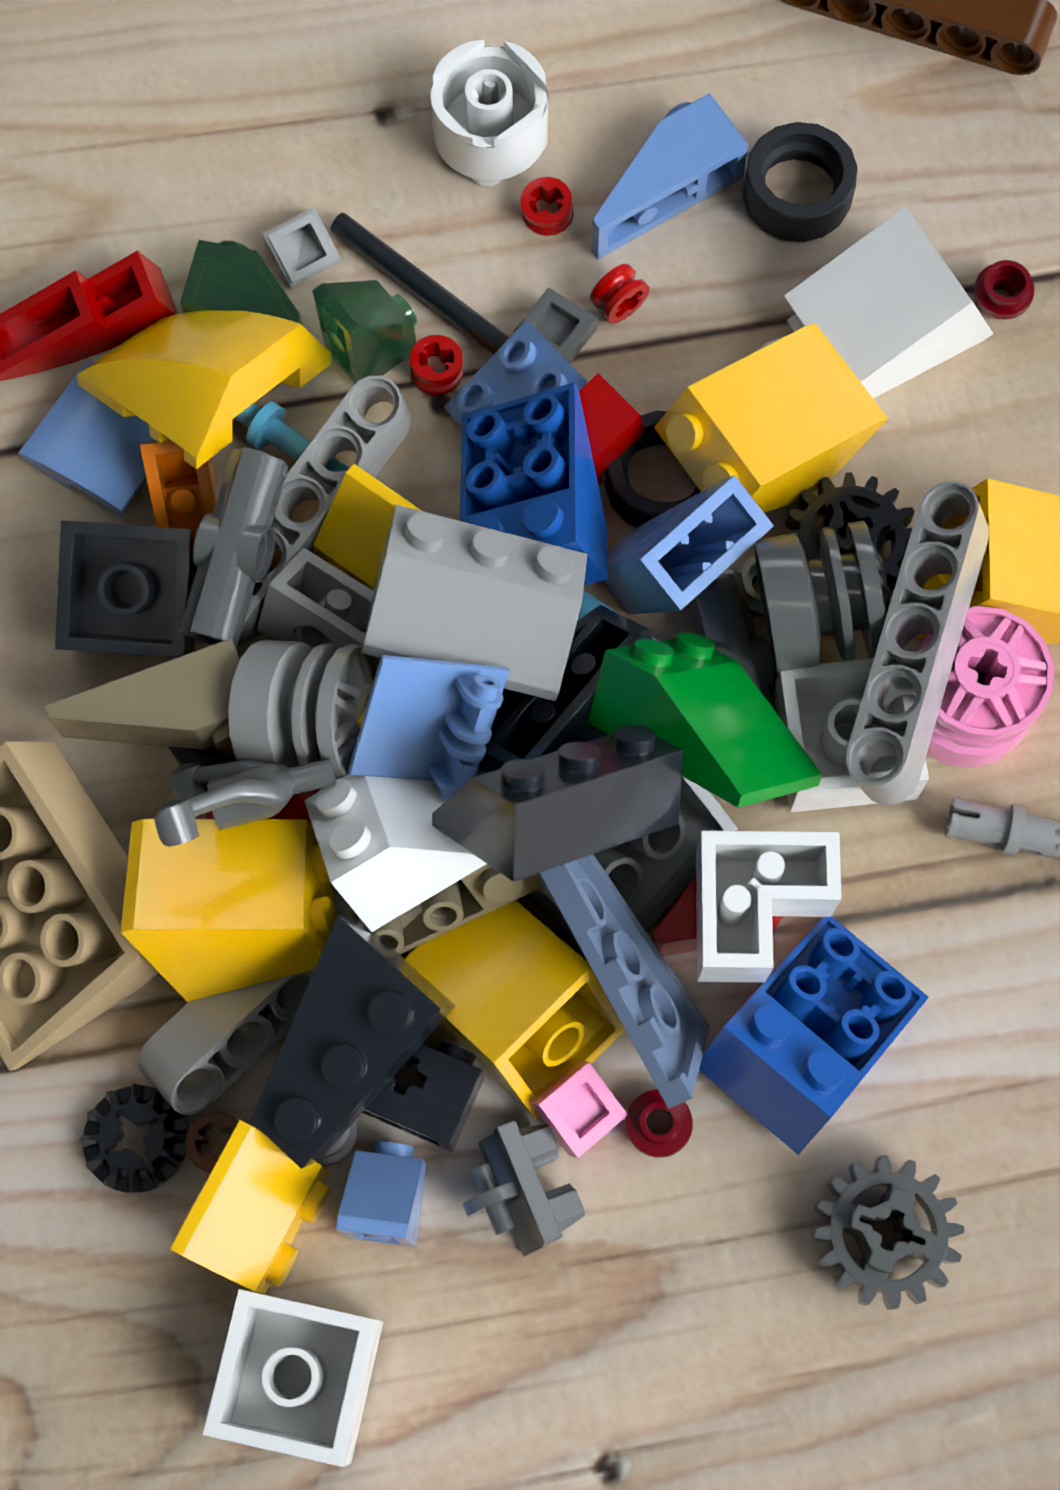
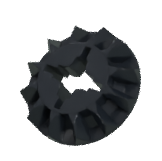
[79,1083,189,1193]

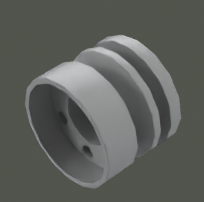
[228,640,380,779]

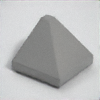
[262,207,342,288]

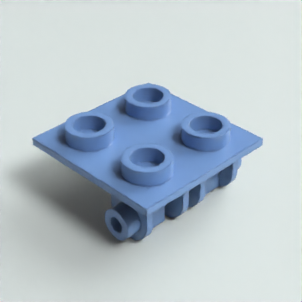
[444,320,588,427]
[348,655,510,801]

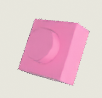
[530,1061,628,1158]

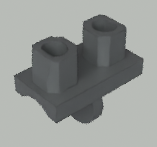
[463,1121,585,1257]

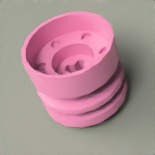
[919,606,1054,768]

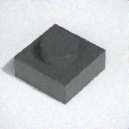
[514,287,597,363]

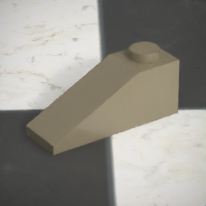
[44,638,240,750]

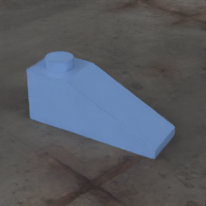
[592,93,748,259]

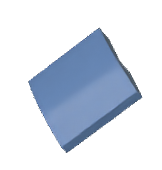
[18,359,168,517]

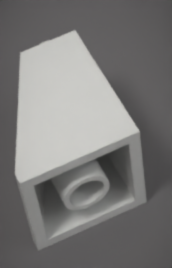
[784,206,993,398]

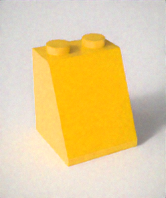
[654,323,888,513]
[916,478,1060,644]
[121,819,338,1002]
[405,900,625,1119]

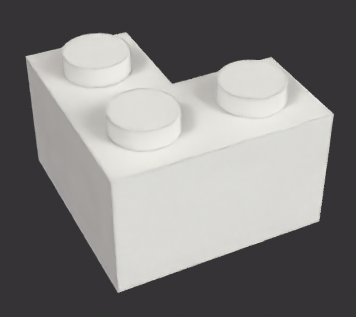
[696,831,842,983]

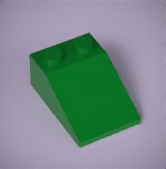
[587,632,822,808]

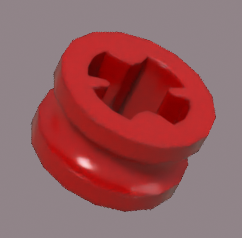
[520,177,574,236]
[590,263,650,324]
[410,335,463,396]

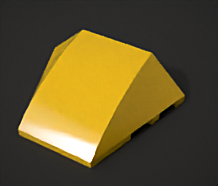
[77,310,332,469]

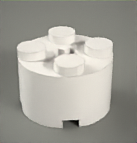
[430,40,548,187]

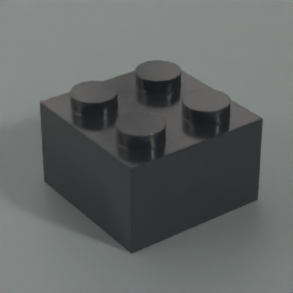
[55,520,198,658]

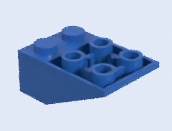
[460,382,608,585]
[699,916,929,1155]

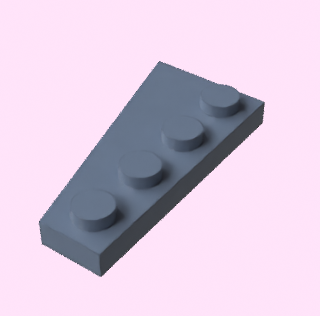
[537,854,710,1109]

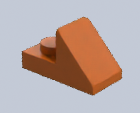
[140,439,218,530]

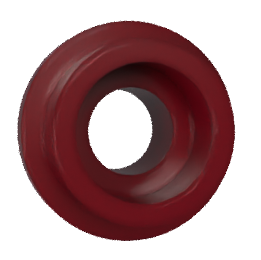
[973,260,1035,320]
[626,1089,693,1158]

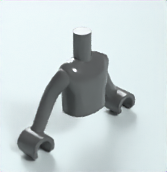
[155,758,336,847]

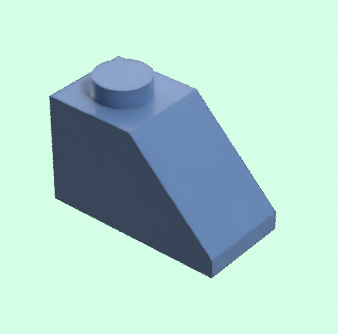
[336,1141,427,1247]

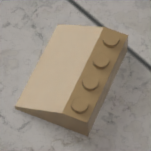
[0,741,159,1071]

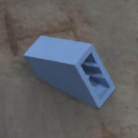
[602,475,774,615]

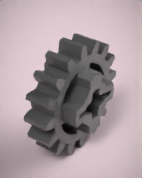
[811,1155,965,1310]

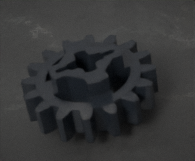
[785,472,915,590]

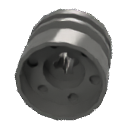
[754,520,890,674]

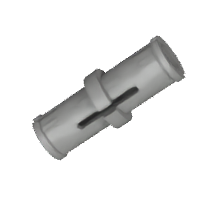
[945,797,1060,860]

